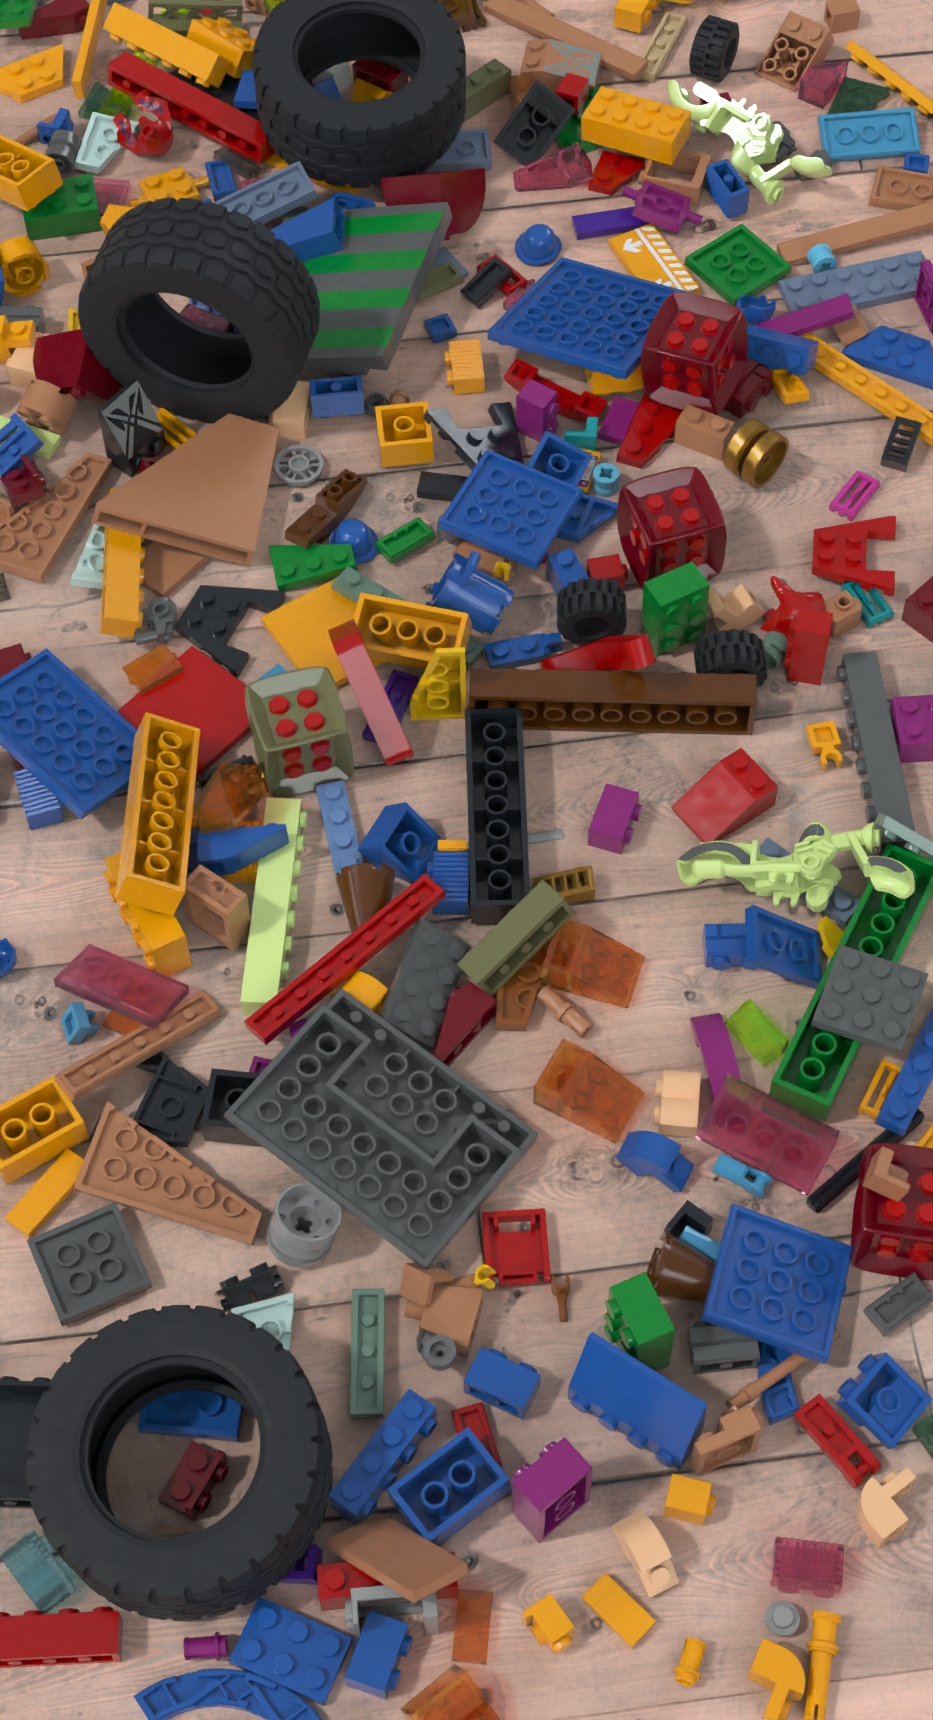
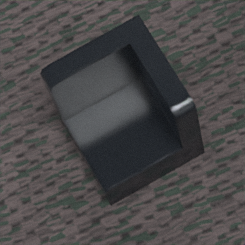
[664,1200,713,1239]

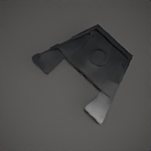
[423,402,524,471]
[175,585,286,678]
[89,1051,208,1147]

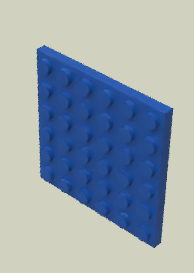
[488,257,695,380]

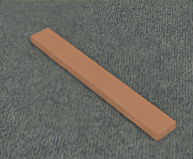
[483,0,648,81]
[776,201,933,266]

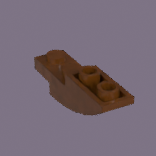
[285,469,367,549]

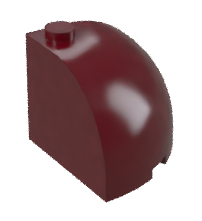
[381,168,486,241]
[33,329,125,401]

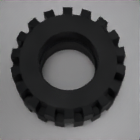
[689,15,740,83]
[557,578,627,645]
[694,629,767,690]

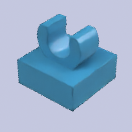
[61,1002,100,1044]

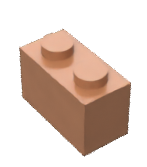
[674,404,735,461]

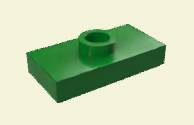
[375,517,435,564]

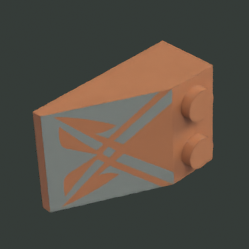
[520,39,602,94]

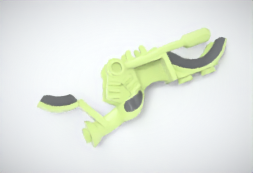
[676,821,915,912]

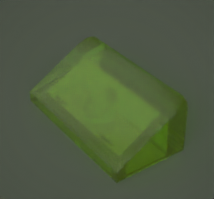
[725,999,789,1067]

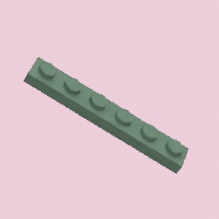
[332,566,484,670]

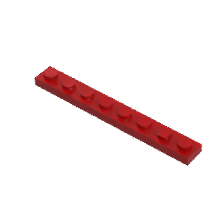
[244,874,446,1045]

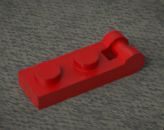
[793,1393,881,1489]

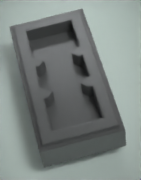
[863,1272,933,1337]

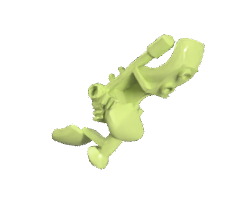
[668,80,833,205]

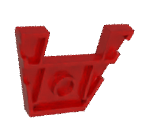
[812,516,896,596]

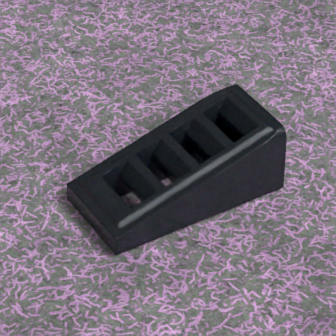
[881,416,922,472]

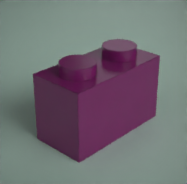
[516,379,559,442]
[588,783,643,854]

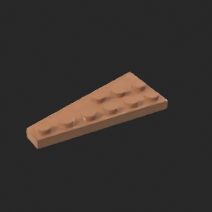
[0,452,113,583]
[74,1101,264,1246]

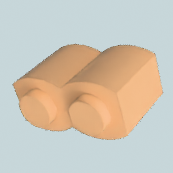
[653,1069,701,1138]

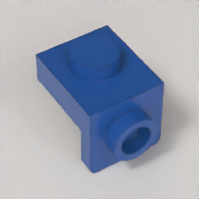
[37,108,74,145]

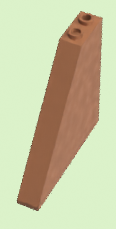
[91,413,279,567]

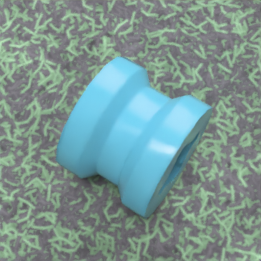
[807,244,837,273]
[592,463,619,497]

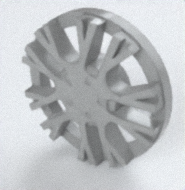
[274,445,324,488]

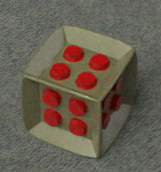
[244,666,354,797]

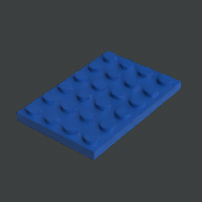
[0,648,137,820]

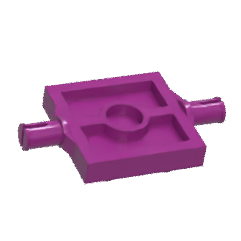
[621,180,703,233]

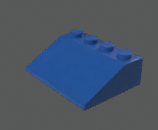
[568,1332,708,1470]

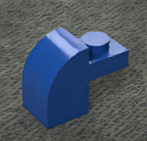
[616,1131,694,1192]

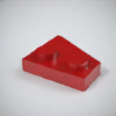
[588,150,645,196]

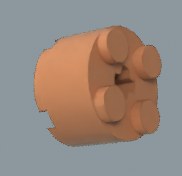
[16,379,79,437]

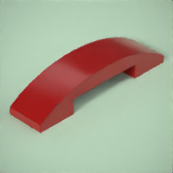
[504,358,608,422]

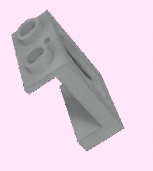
[345,1585,439,1642]

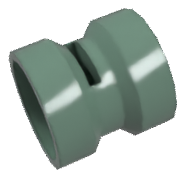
[763,631,788,670]

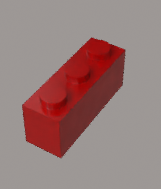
[784,608,834,686]

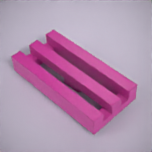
[829,470,880,522]

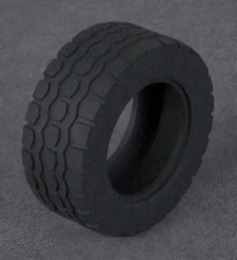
[253,0,466,188]
[78,198,320,423]
[26,1305,333,1621]

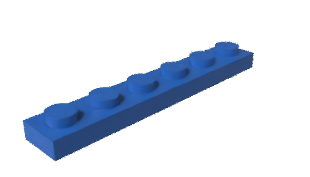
[875,1008,933,1137]

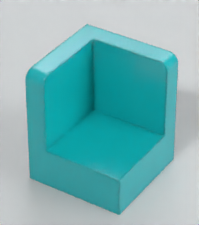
[564,417,598,451]

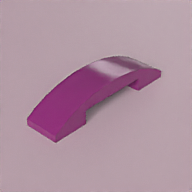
[690,1013,749,1128]

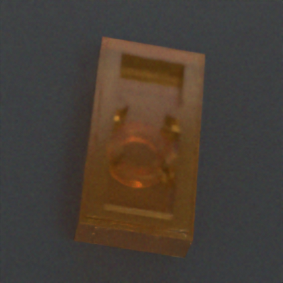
[452,1589,493,1665]

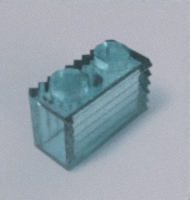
[0,1530,76,1615]

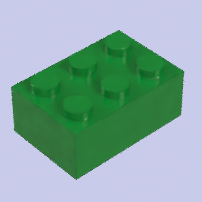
[23,174,102,241]
[640,561,710,657]
[603,1272,675,1371]

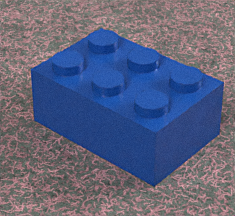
[387,1427,511,1547]

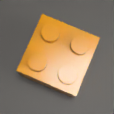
[375,401,434,467]

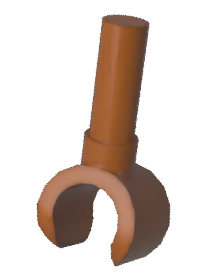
[551,1274,570,1322]

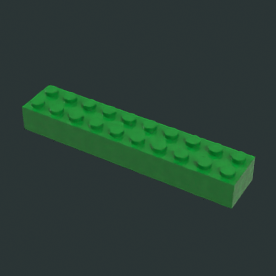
[768,843,933,1123]

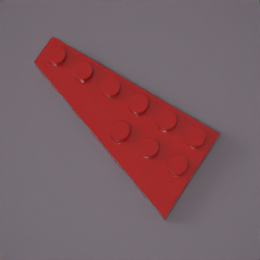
[616,393,683,469]

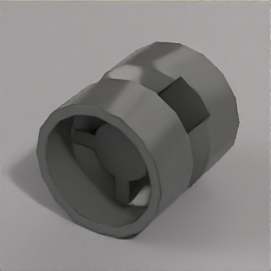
[45,129,81,177]

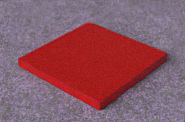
[117,646,251,780]

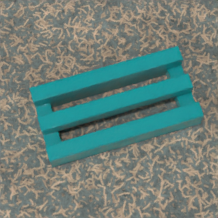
[841,581,894,629]

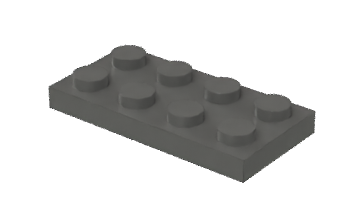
[379,918,471,1051]

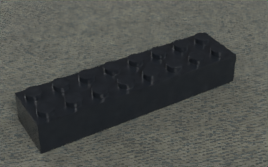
[465,708,530,924]

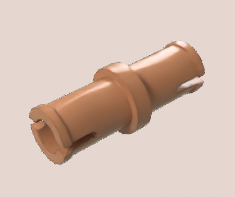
[536,985,594,1038]

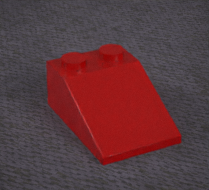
[671,747,778,842]

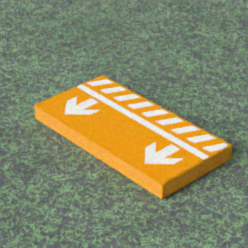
[608,223,700,295]

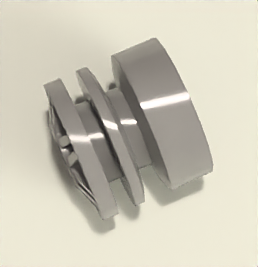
[266,1182,342,1268]

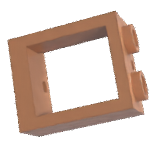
[638,149,712,207]
[183,864,251,951]

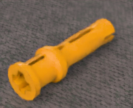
[803,1611,842,1720]

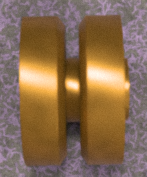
[723,418,789,488]

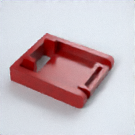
[482,1208,551,1287]

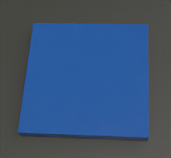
[438,449,584,570]
[701,1203,853,1364]

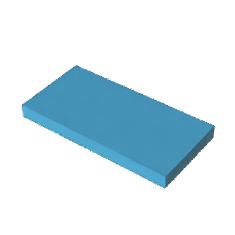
[817,107,921,162]

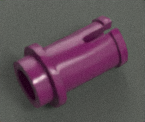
[183,1632,228,1661]

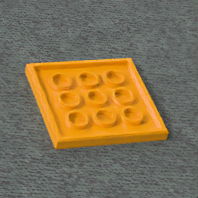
[260,578,384,687]

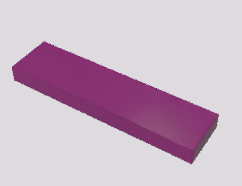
[752,293,855,336]

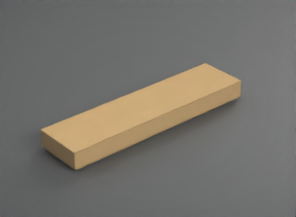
[637,11,688,83]

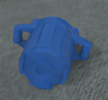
[425,551,514,634]

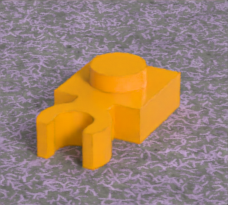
[805,720,842,770]

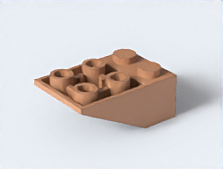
[754,11,834,92]

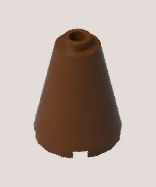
[336,863,395,933]
[646,1232,715,1302]

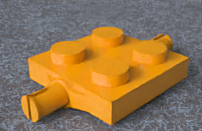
[129,167,210,207]

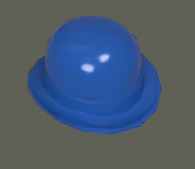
[515,224,562,266]
[328,519,378,564]

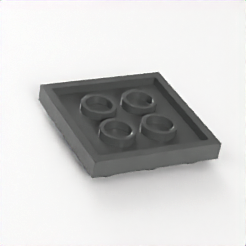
[811,944,929,1056]
[27,1202,152,1327]

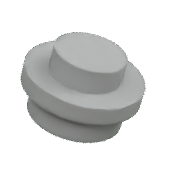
[765,1601,800,1637]

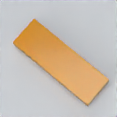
[4,1148,84,1239]

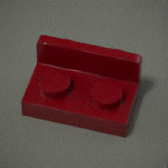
[0,454,46,507]
[158,1440,229,1521]

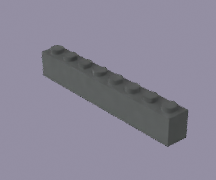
[837,651,915,856]

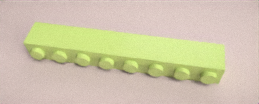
[240,797,308,1016]

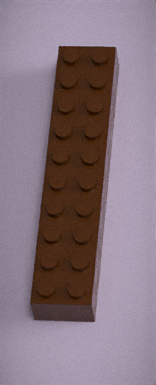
[469,667,757,735]

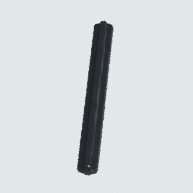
[806,1108,924,1213]

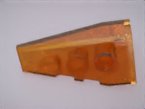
[193,763,268,834]

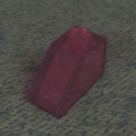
[797,61,848,109]

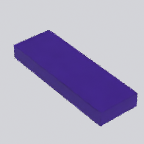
[572,206,650,240]
[362,669,420,744]

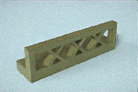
[148,0,243,38]

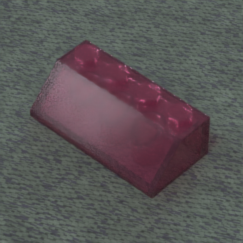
[695,1073,840,1196]

